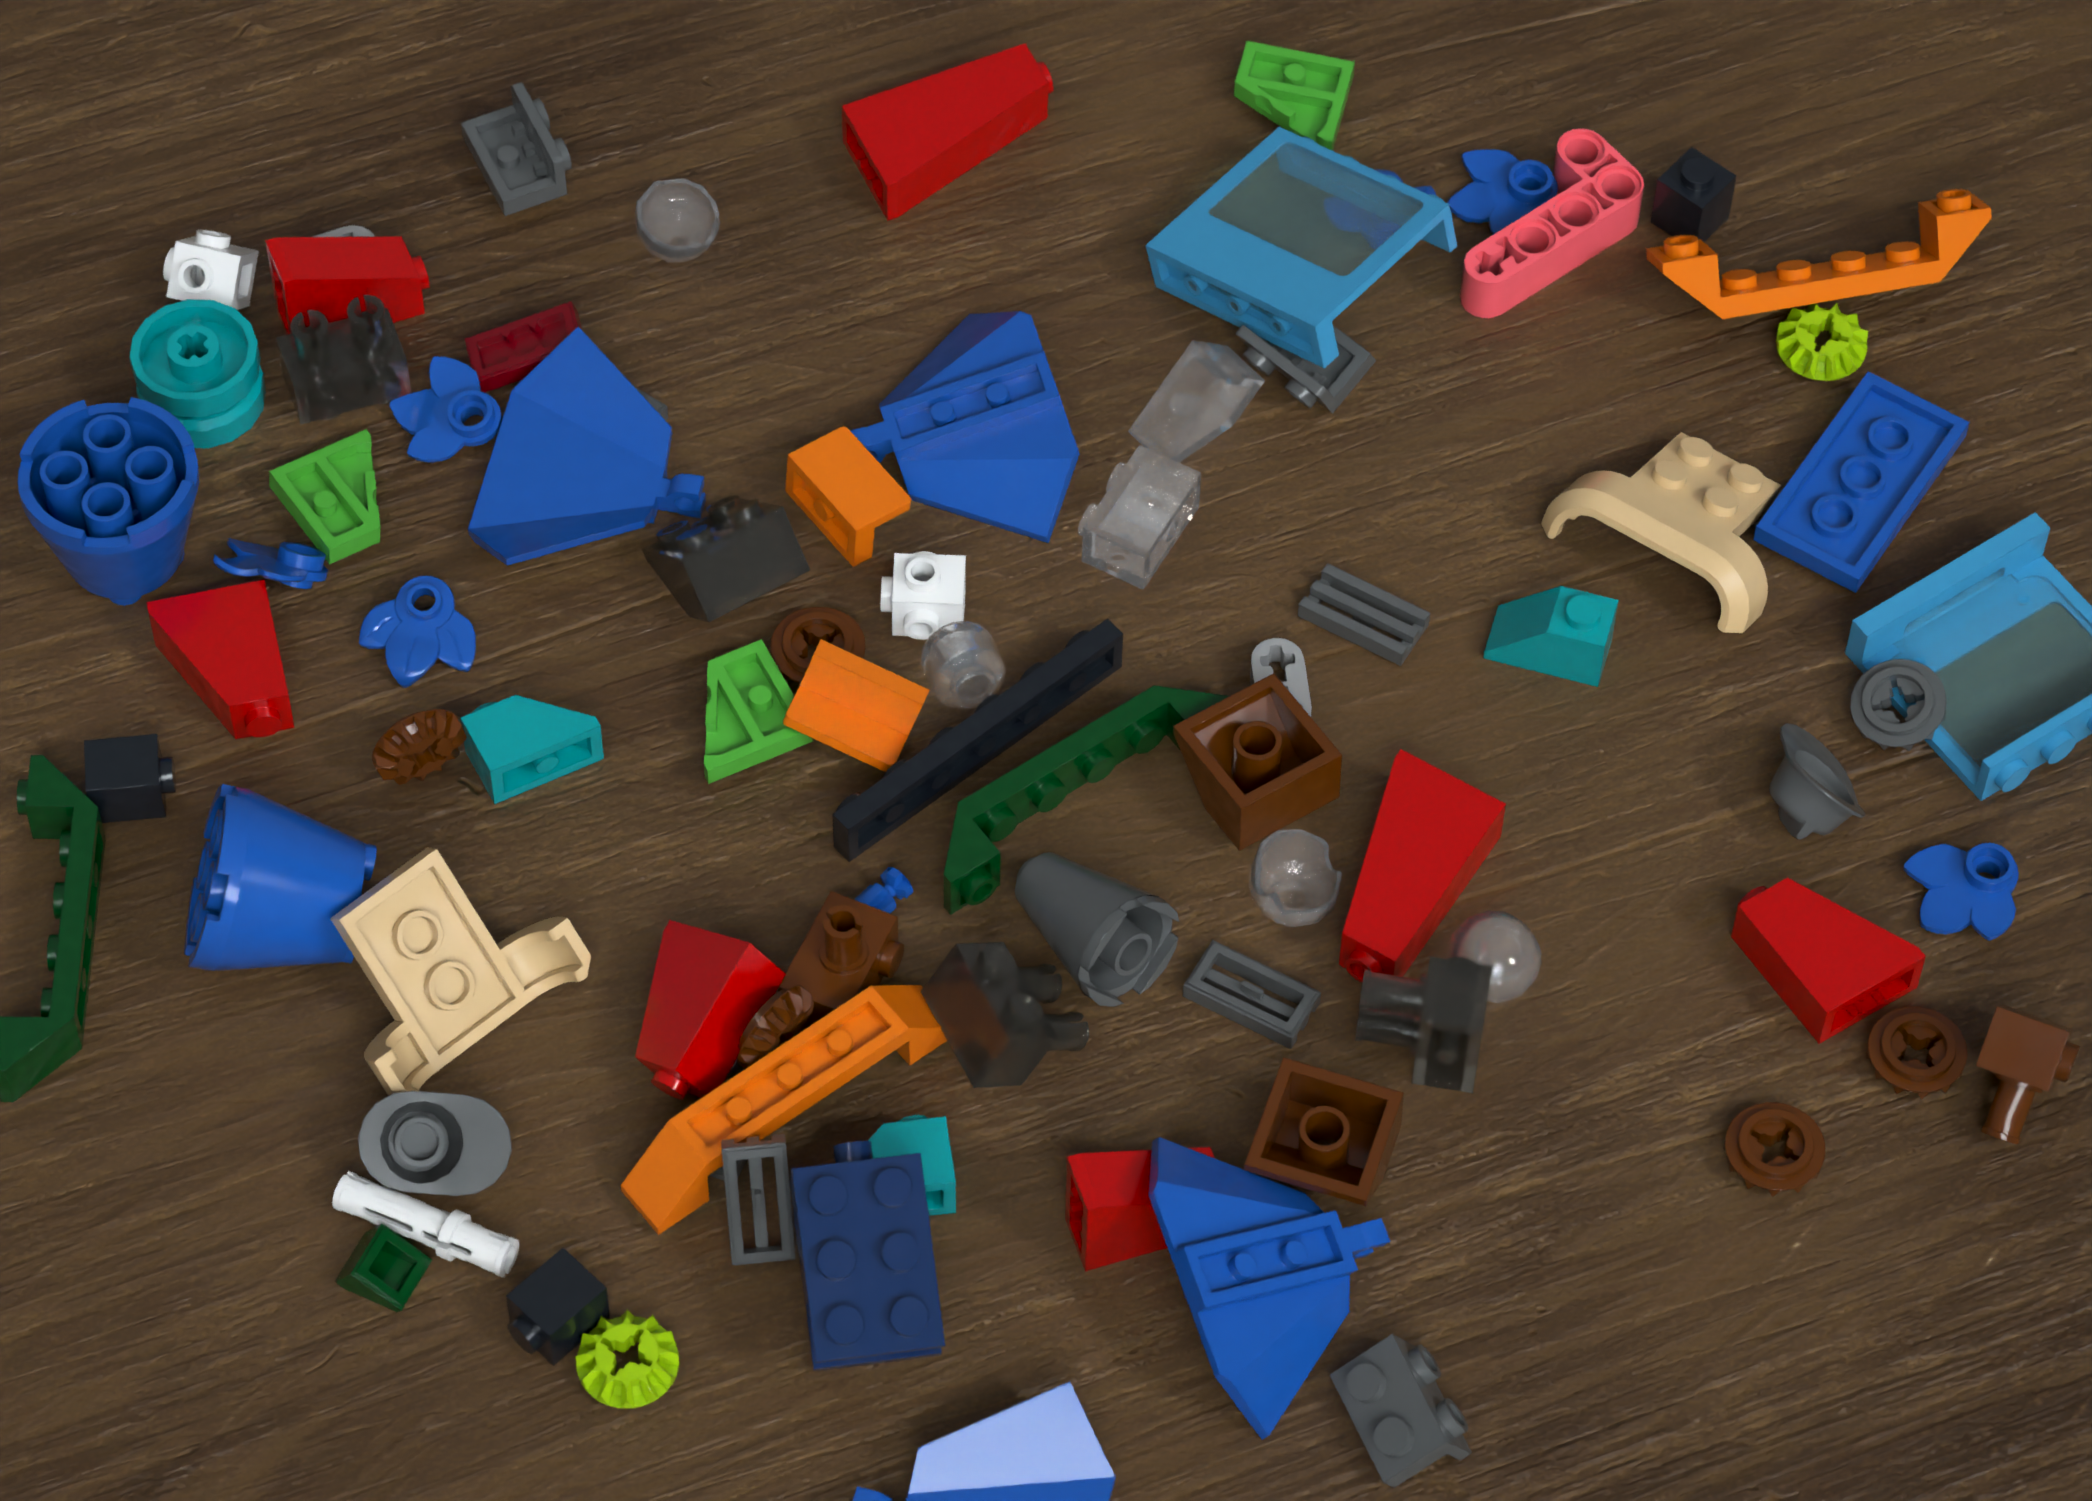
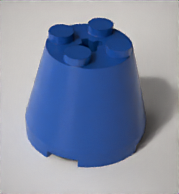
[18,397,199,606]
[185,784,377,971]

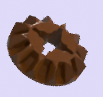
[771,607,865,686]
[372,709,467,785]
[737,985,814,1069]
[1866,1006,1967,1100]
[1723,1102,1826,1197]

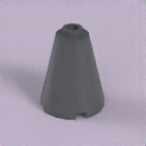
[1015,852,1179,1007]

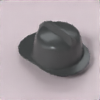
[1769,723,1866,840]
[358,1091,512,1196]

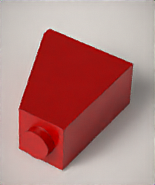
[265,236,430,354]
[146,580,295,740]
[1731,877,1926,1044]
[635,920,786,1100]
[1065,1147,1215,1272]

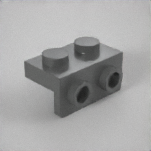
[461,82,572,216]
[1235,325,1376,414]
[1330,1334,1472,1488]

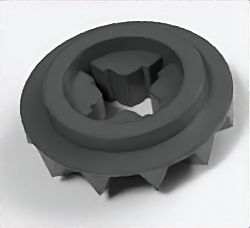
[1851,659,1947,751]

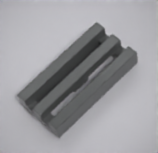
[1298,563,1431,666]
[1183,940,1321,1049]
[721,1134,795,1266]

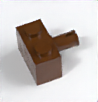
[778,891,904,1029]
[1976,1004,2080,1145]

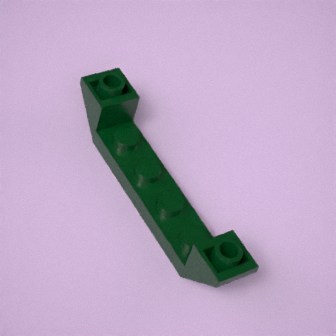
[943,685,1229,915]
[0,755,106,1102]

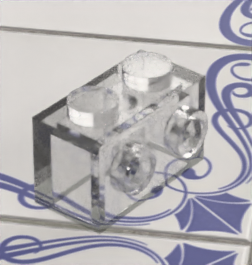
[1078,445,1201,590]

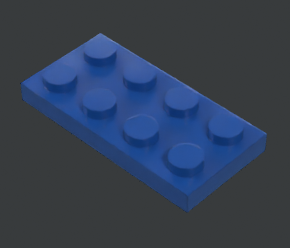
[1753,371,1970,593]

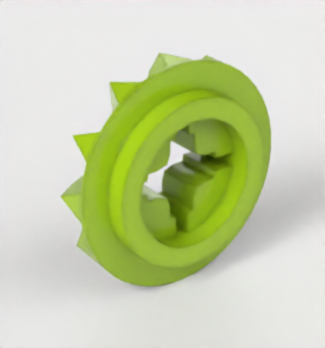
[1776,303,1868,381]
[575,1310,679,1409]

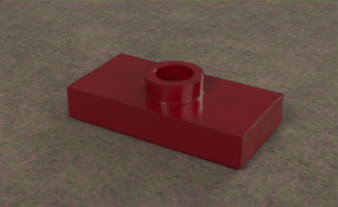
[465,301,582,393]

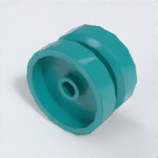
[129,299,266,449]

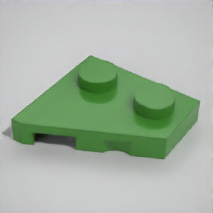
[1234,41,1355,151]
[269,429,381,565]
[704,639,813,784]

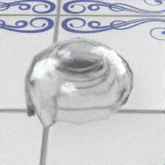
[634,178,721,263]
[1249,829,1342,927]
[1443,910,1542,1003]

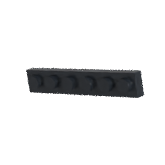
[833,619,1123,862]

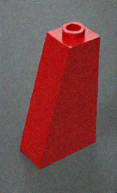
[842,43,1053,221]
[1339,749,1506,993]

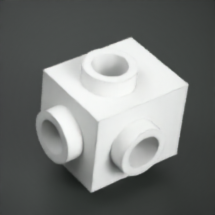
[163,230,259,310]
[881,551,966,640]

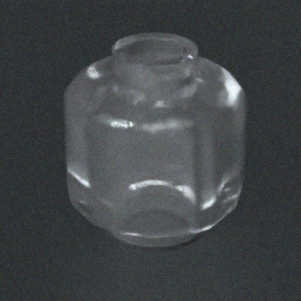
[921,621,1006,709]

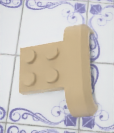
[1541,432,1781,633]
[330,847,591,1096]

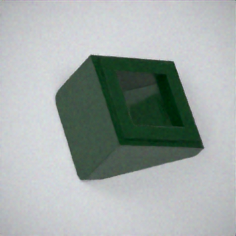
[335,1223,432,1313]

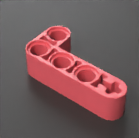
[1460,128,1644,318]

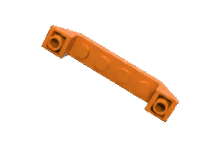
[1646,189,1992,319]
[621,985,959,1235]

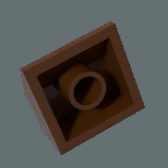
[1173,673,1342,851]
[1244,1057,1404,1206]

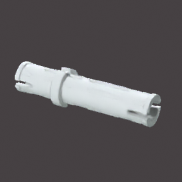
[332,1171,520,1278]

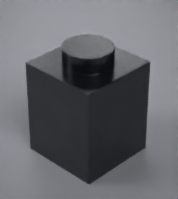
[1651,147,1737,242]
[84,734,176,823]
[506,1248,610,1366]

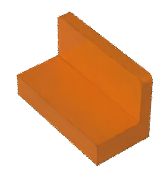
[785,426,911,567]
[783,639,930,772]

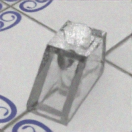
[1128,340,1265,468]

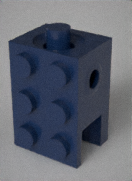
[790,1141,945,1372]

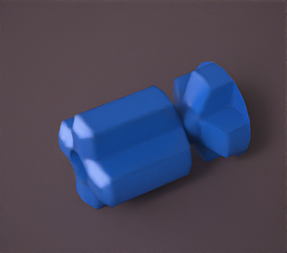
[854,867,913,914]

